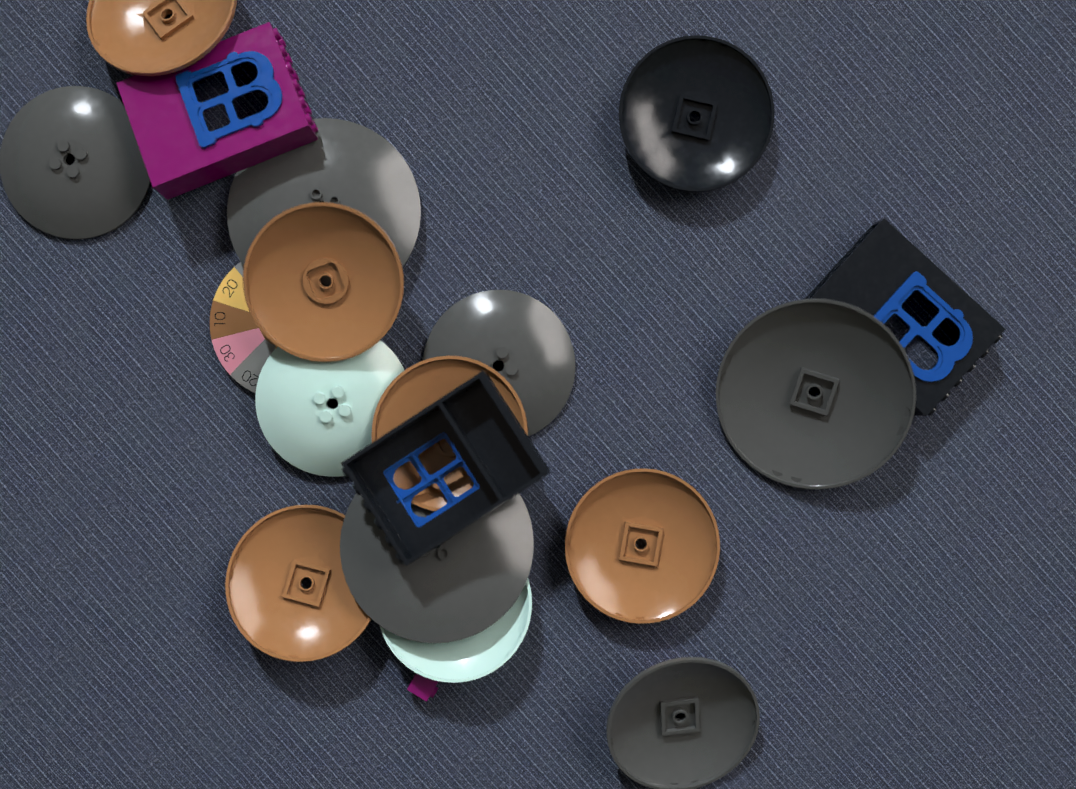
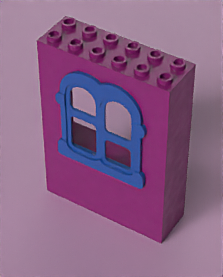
[116,22,319,200]

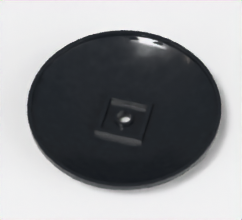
[619,35,775,192]

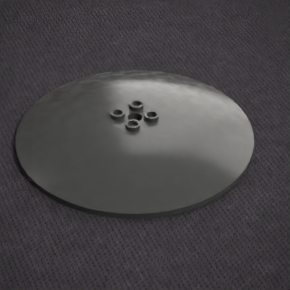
[227,118,421,286]
[716,298,916,489]
[340,494,534,643]

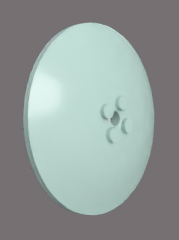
[255,340,405,477]
[379,545,532,683]

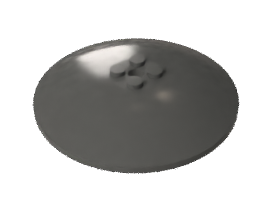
[0,86,151,240]
[423,290,575,436]
[606,657,760,789]

